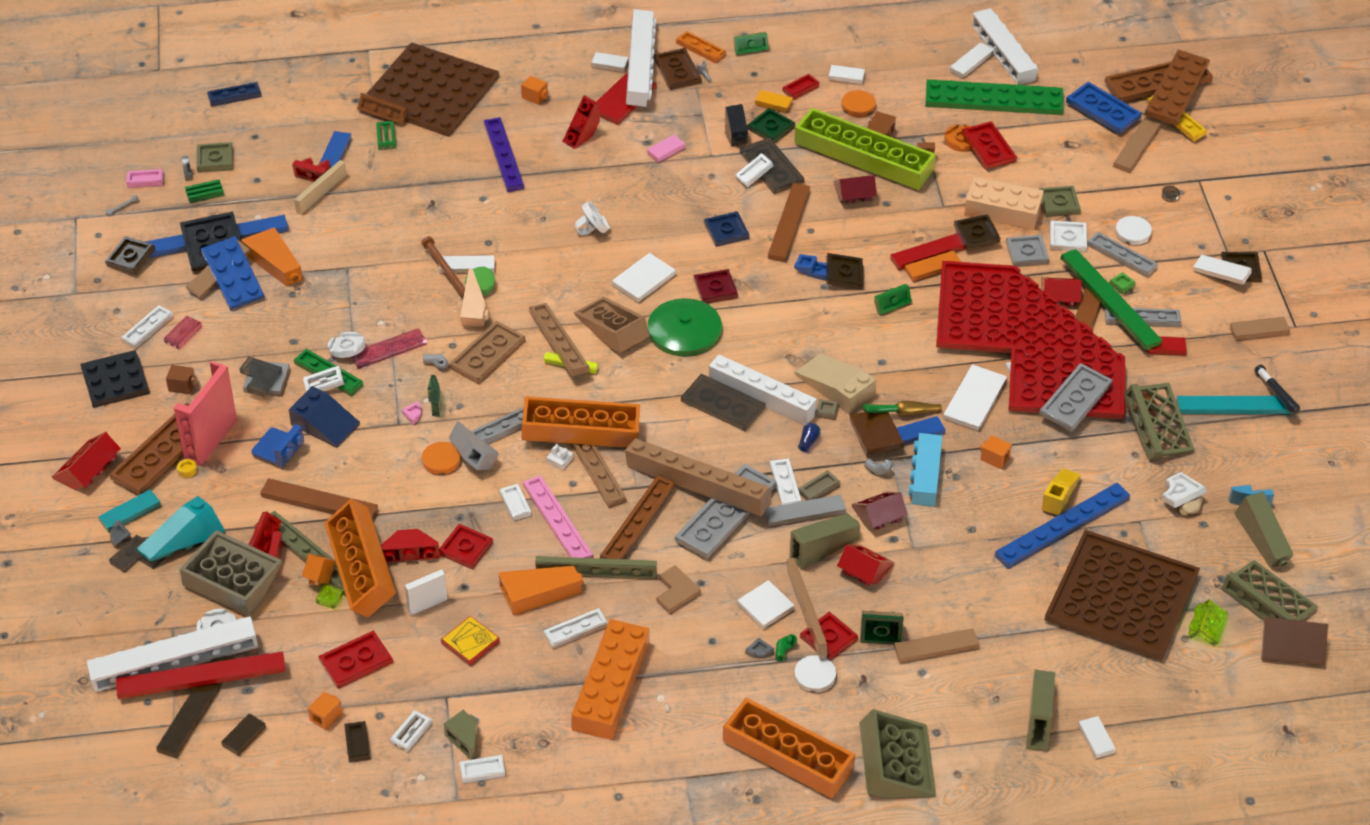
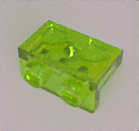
[1187,599,1228,646]

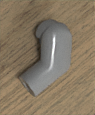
[423,354,448,369]
[864,459,893,476]

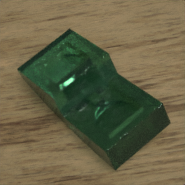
[427,375,441,417]

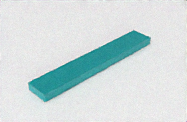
[1176,396,1292,414]

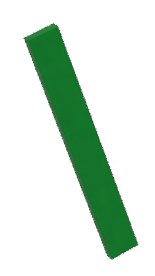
[1060,249,1162,350]

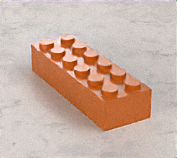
[521,396,640,448]
[324,498,396,618]
[571,619,650,740]
[723,697,856,799]

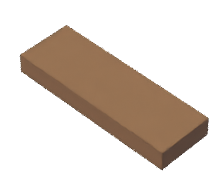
[1230,317,1290,340]

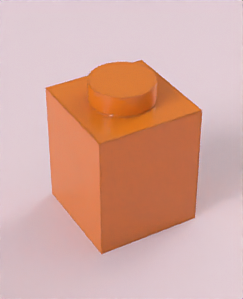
[521,75,549,105]
[980,435,1012,469]
[302,554,336,586]
[308,691,342,730]

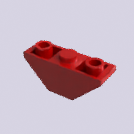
[562,95,600,149]
[381,529,440,563]

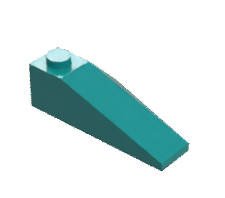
[137,496,225,562]

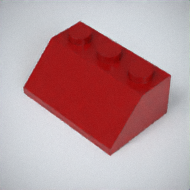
[52,431,121,490]

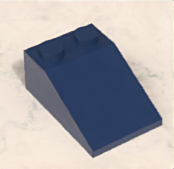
[288,386,360,448]

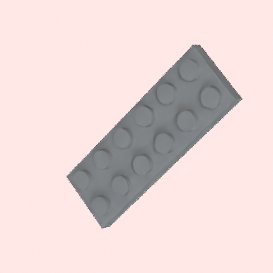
[675,464,777,559]

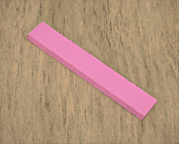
[523,475,593,558]

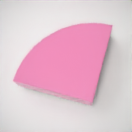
[402,401,421,425]

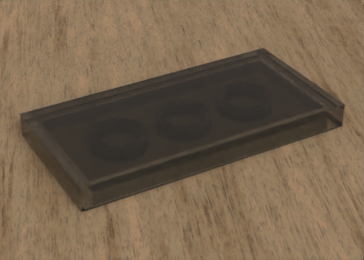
[739,137,805,194]
[681,374,766,432]

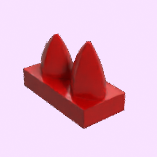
[292,157,330,182]
[249,511,282,554]

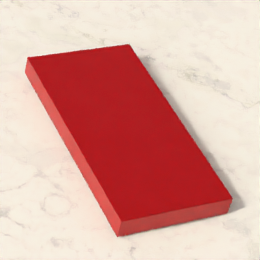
[596,72,657,125]

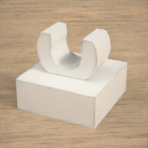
[546,444,574,470]

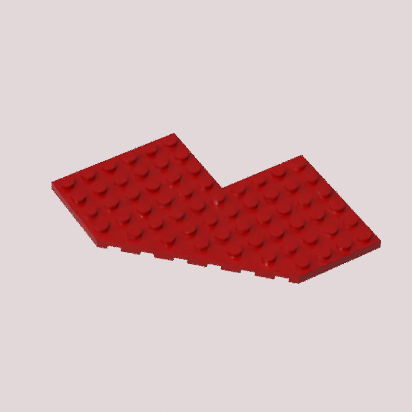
[936,260,1125,419]

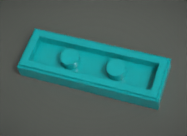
[98,489,161,533]

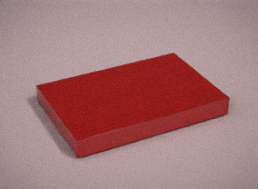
[961,121,1017,169]
[318,630,393,689]

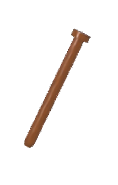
[421,236,465,297]

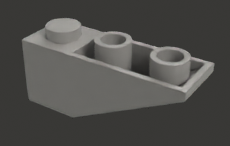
[449,421,499,470]

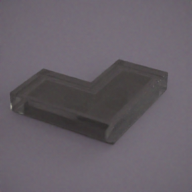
[239,356,283,397]
[109,535,166,573]

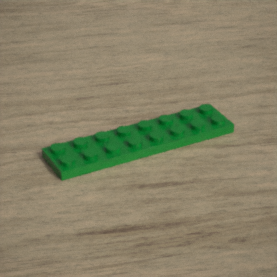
[925,79,1063,115]

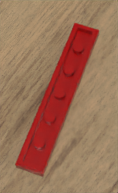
[890,233,966,270]

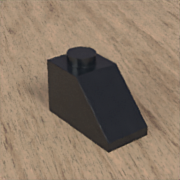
[725,104,748,146]

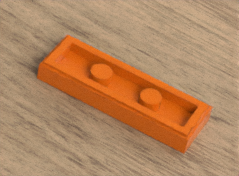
[676,31,726,63]
[905,251,961,282]

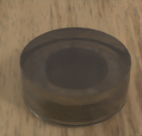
[1161,186,1180,202]

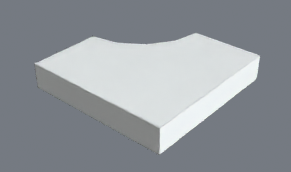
[1162,472,1206,508]

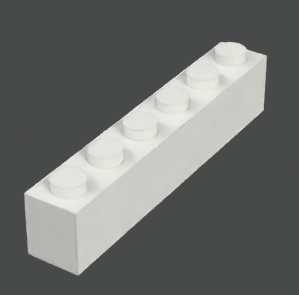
[972,8,1038,85]
[709,354,817,426]

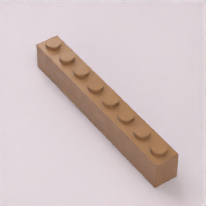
[625,438,771,516]

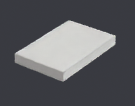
[612,253,676,303]

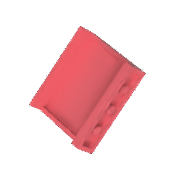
[174,361,237,466]

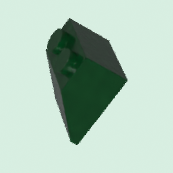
[860,610,904,645]

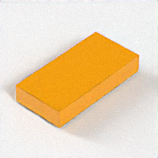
[755,90,793,113]

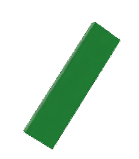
[294,349,363,396]

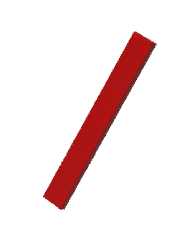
[116,651,286,699]

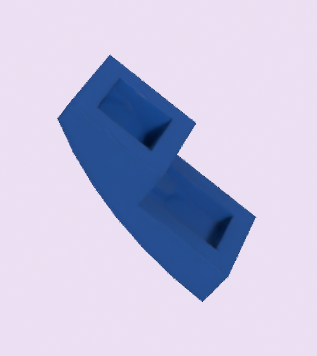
[794,254,826,281]

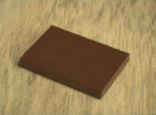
[653,48,702,90]
[850,412,904,455]
[1261,617,1328,666]

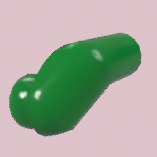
[775,634,797,661]

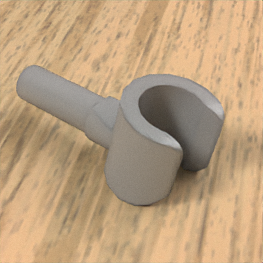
[696,61,712,82]

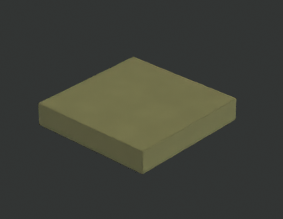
[197,142,233,172]
[1039,186,1081,217]

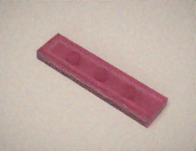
[351,328,427,369]

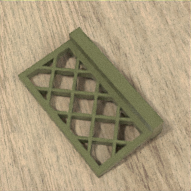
[1124,383,1195,461]
[1222,560,1318,621]

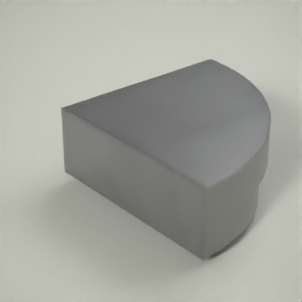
[182,156,192,181]
[110,520,131,548]
[745,638,774,658]

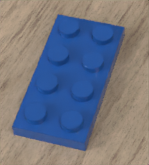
[1066,81,1142,134]
[201,236,264,310]

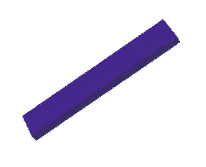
[484,117,524,192]

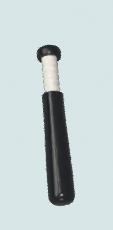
[1254,364,1300,414]

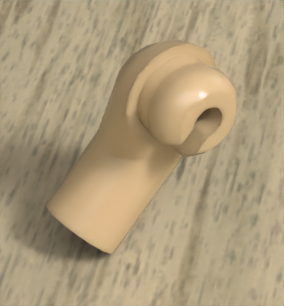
[1179,496,1203,516]

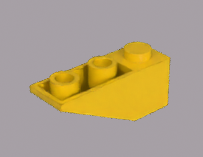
[1041,468,1081,516]

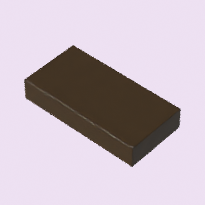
[221,713,266,756]
[344,721,370,762]

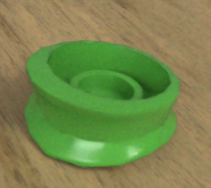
[465,266,495,296]

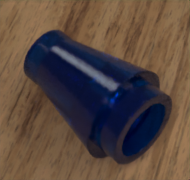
[798,423,821,452]

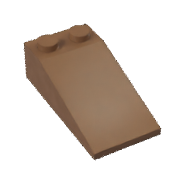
[574,297,650,352]

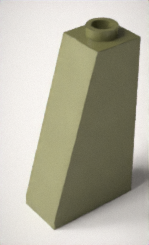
[1234,492,1294,568]
[789,513,860,570]
[1026,670,1056,751]

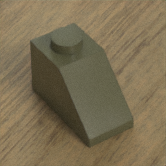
[444,710,478,760]

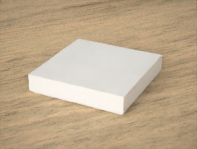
[1050,221,1087,252]
[405,569,448,616]
[737,580,795,629]

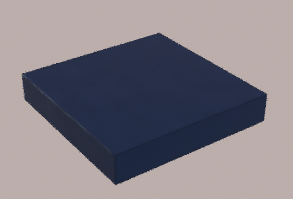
[704,211,750,247]

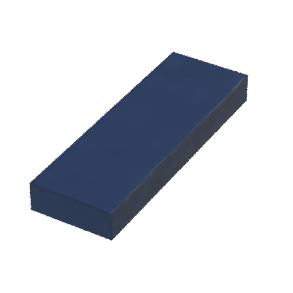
[207,82,261,107]

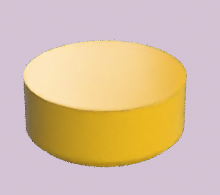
[177,459,197,478]

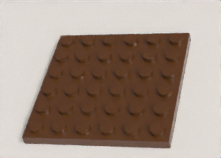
[366,42,499,137]
[1044,530,1200,661]

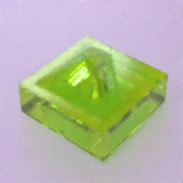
[316,585,344,609]

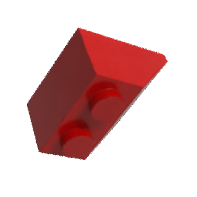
[1041,277,1082,306]
[837,544,894,586]

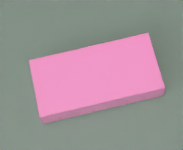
[647,135,685,162]
[127,169,164,188]

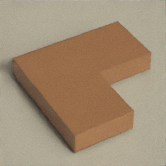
[657,565,701,614]

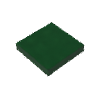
[747,108,796,144]

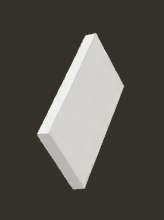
[943,365,1007,431]

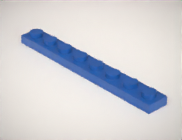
[995,482,1130,569]

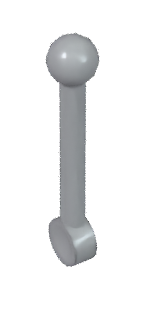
[105,195,138,217]

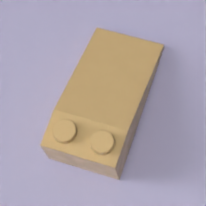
[795,353,876,414]

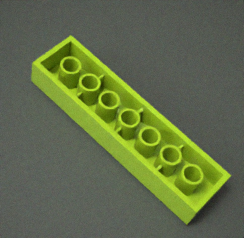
[794,108,936,190]

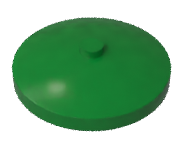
[648,298,722,356]

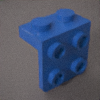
[251,424,304,467]

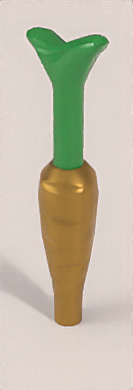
[862,401,942,416]

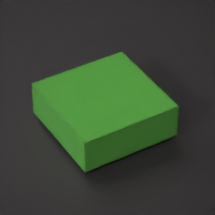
[1109,272,1136,294]

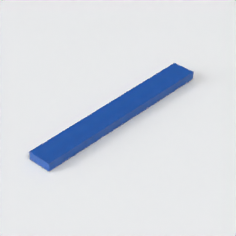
[145,215,288,258]

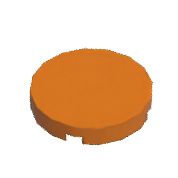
[841,90,876,117]
[944,124,972,152]
[422,442,461,475]

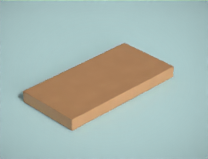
[449,321,526,384]

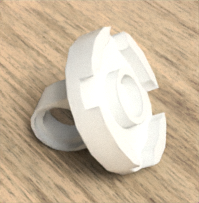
[575,201,610,236]

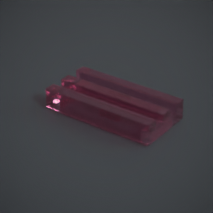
[164,315,202,349]

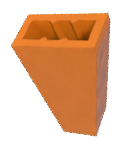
[241,227,303,286]
[498,566,584,615]

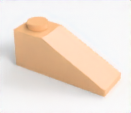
[460,268,489,328]

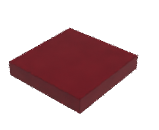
[693,269,738,304]

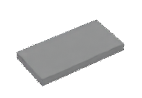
[1039,363,1113,432]

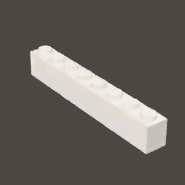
[626,9,656,107]
[87,616,259,692]

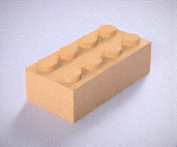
[965,177,1044,230]

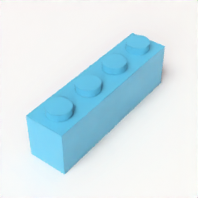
[909,433,942,506]

